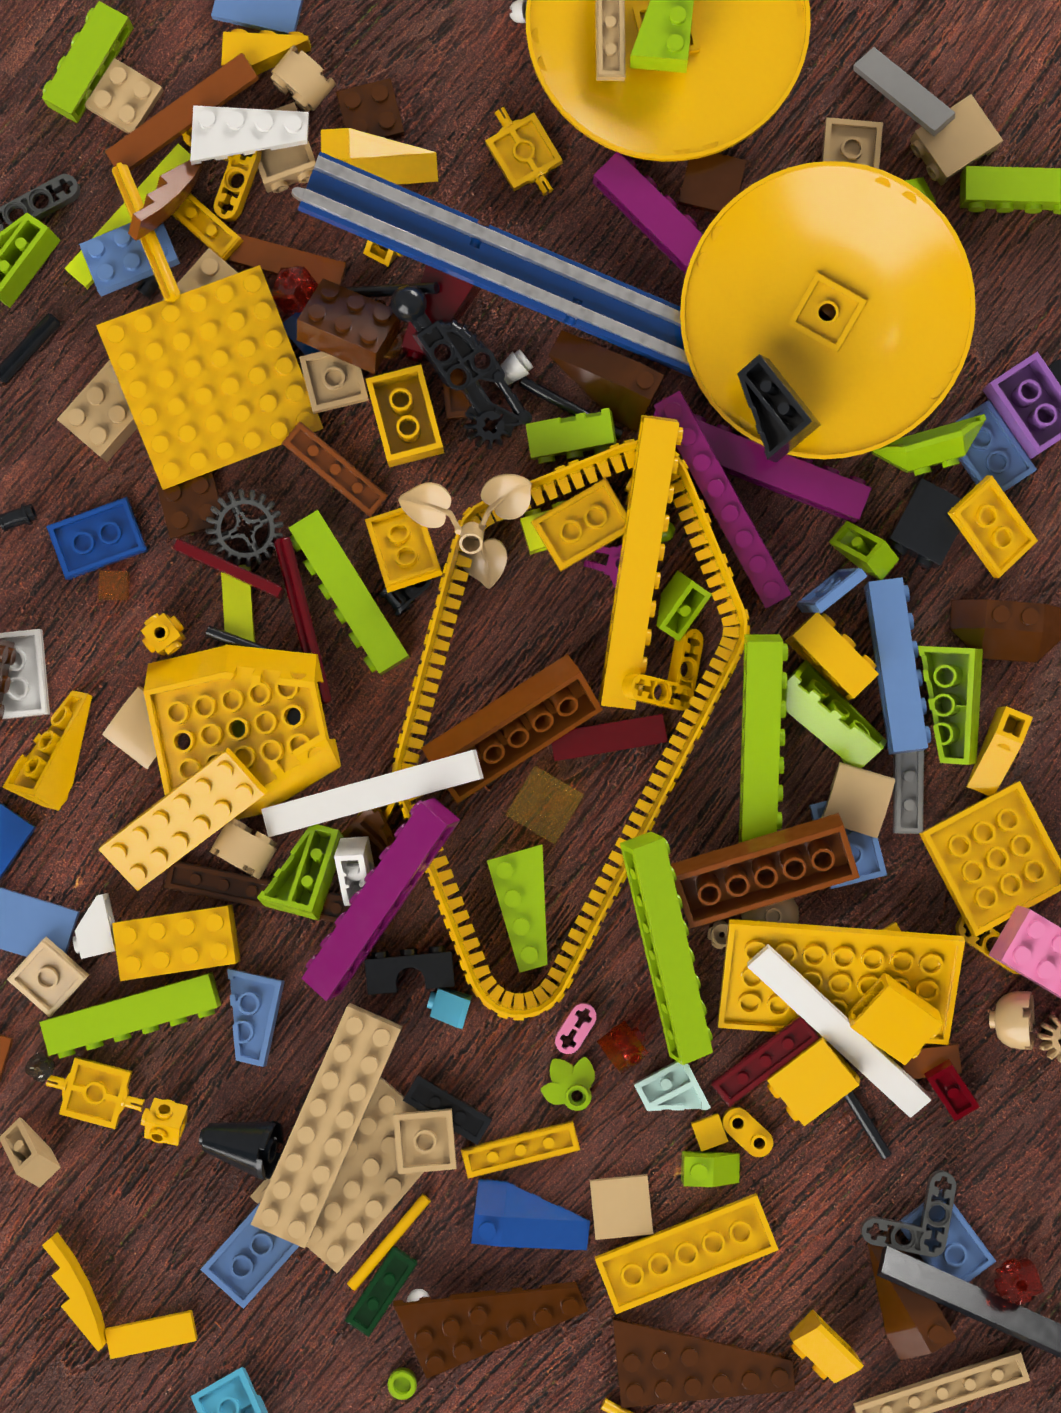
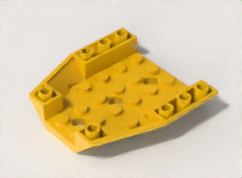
[143,645,341,820]

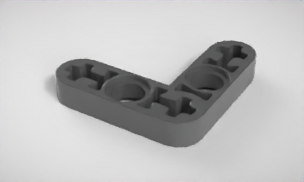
[860,1170,956,1257]

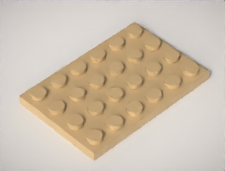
[250,1077,424,1273]

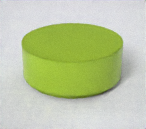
[388,1367,417,1400]

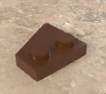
[342,807,395,867]

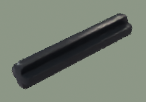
[0,313,61,383]

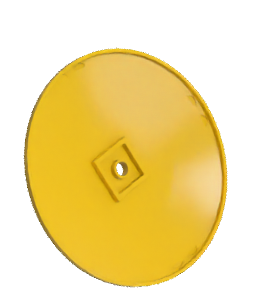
[526,0,811,162]
[680,161,976,459]

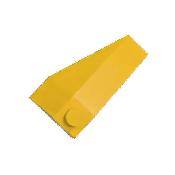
[321,128,438,185]

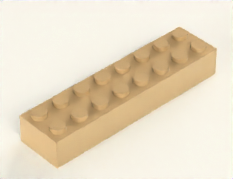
[57,248,238,462]
[251,1003,403,1249]

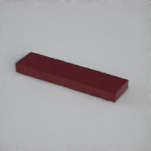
[173,539,285,600]
[551,714,668,762]
[711,1015,820,1107]

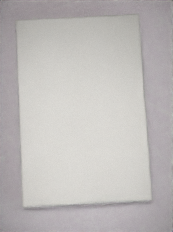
[0,629,50,719]

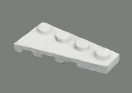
[190,105,309,165]

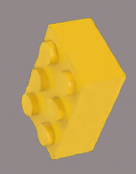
[366,364,444,467]
[785,613,879,701]

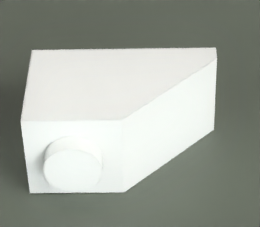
[73,893,116,959]

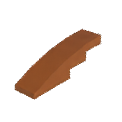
[128,160,204,241]

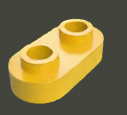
[722,1107,773,1157]

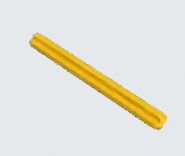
[112,162,181,303]

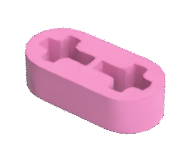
[555,1002,596,1054]

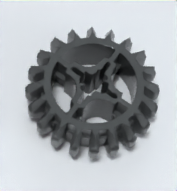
[205,489,284,567]

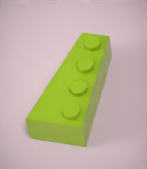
[630,0,694,73]
[918,646,983,765]
[781,660,887,768]
[487,844,548,973]

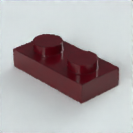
[924,1059,980,1121]

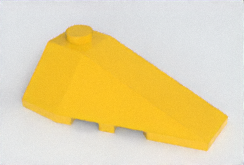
[3,691,92,811]

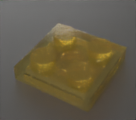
[506,766,584,844]

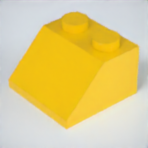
[789,1309,864,1383]

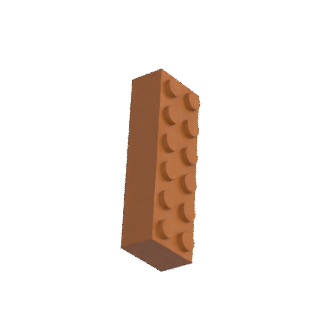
[421,654,603,804]
[671,813,860,929]

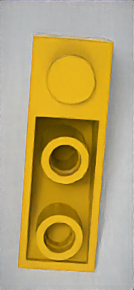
[221,29,311,75]
[966,706,1033,796]

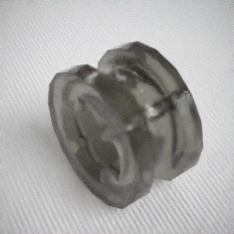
[25,1052,55,1082]

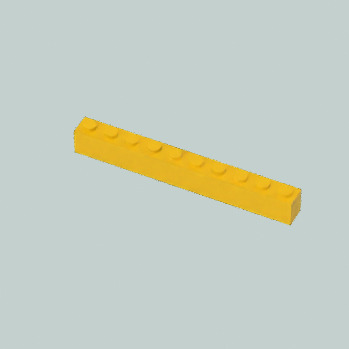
[599,415,683,710]

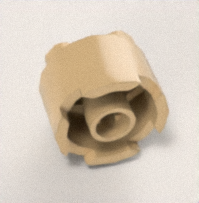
[270,45,336,112]
[209,818,277,880]

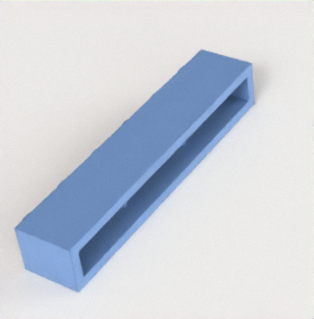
[864,577,931,755]

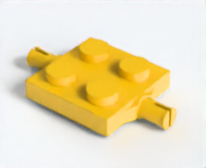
[485,107,563,196]
[46,1056,145,1129]

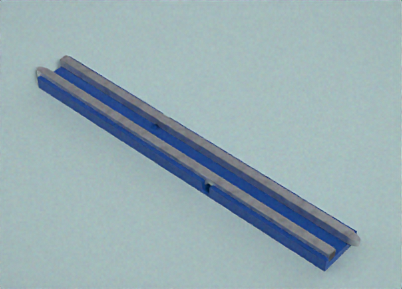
[291,152,695,379]

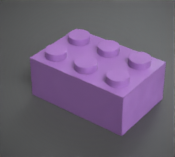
[982,351,1061,460]

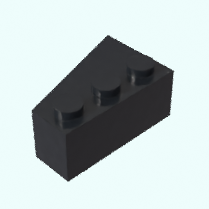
[737,354,821,462]

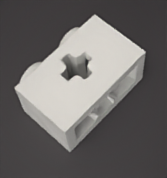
[334,836,375,906]

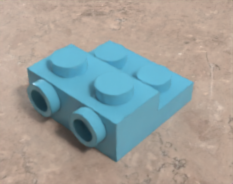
[191,1367,268,1413]

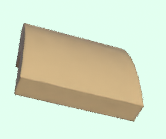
[102,686,157,769]
[821,762,895,838]

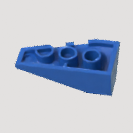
[471,1178,590,1250]

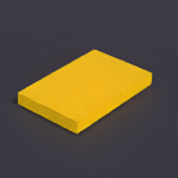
[948,475,1038,578]
[531,478,627,572]
[365,507,442,593]

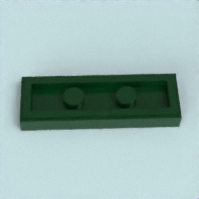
[345,1246,418,1337]

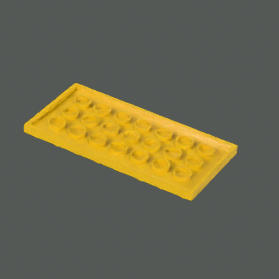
[717,919,965,1045]

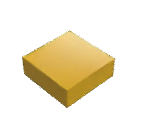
[691,1113,728,1152]

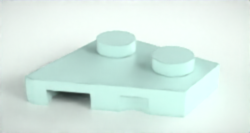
[633,1061,711,1111]

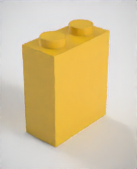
[847,972,943,1065]
[767,1035,860,1126]

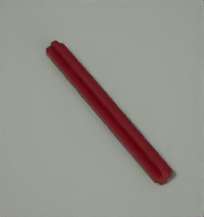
[274,537,332,704]

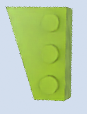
[0,213,61,308]
[526,408,617,464]
[257,824,344,921]

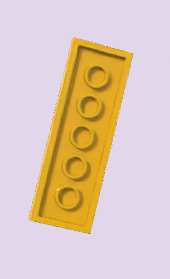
[98,747,267,891]
[595,1193,778,1314]

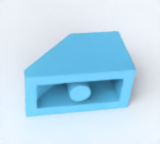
[427,988,472,1029]

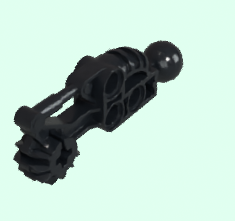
[391,284,532,449]

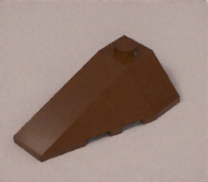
[549,330,664,432]
[867,1229,957,1360]

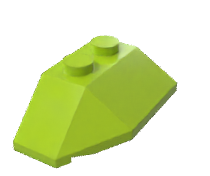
[871,414,986,476]

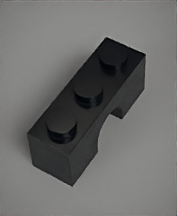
[365,945,456,995]

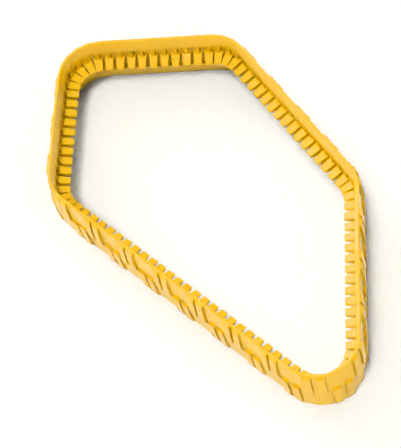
[392,439,750,1021]

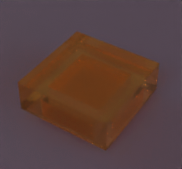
[98,571,130,601]

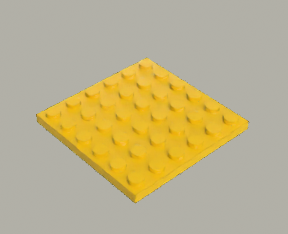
[96,265,323,490]

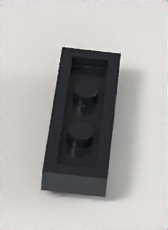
[403,1074,493,1145]

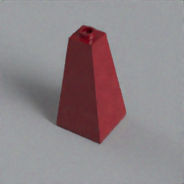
[402,265,482,363]

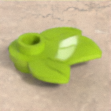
[541,1057,595,1111]

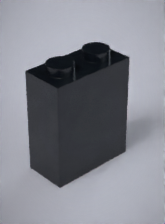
[886,478,961,570]

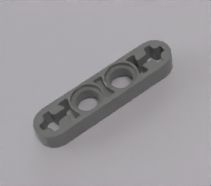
[0,174,81,232]

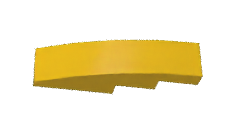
[42,1232,107,1351]

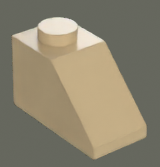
[0,1117,61,1188]

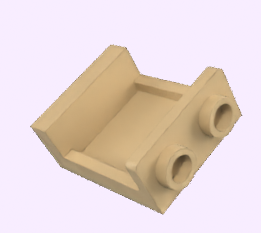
[910,94,1003,186]
[258,102,316,193]

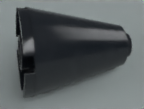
[199,1121,284,1180]

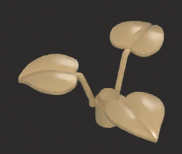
[398,474,532,589]

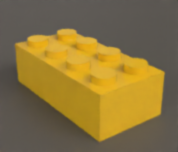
[112,904,241,981]

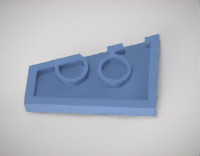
[227,968,285,1067]

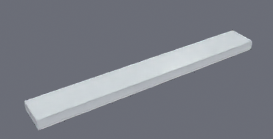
[261,750,484,837]
[747,944,932,1118]

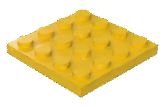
[919,781,1061,937]

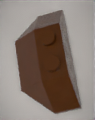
[949,599,1061,663]

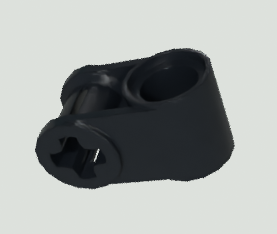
[379,578,434,617]

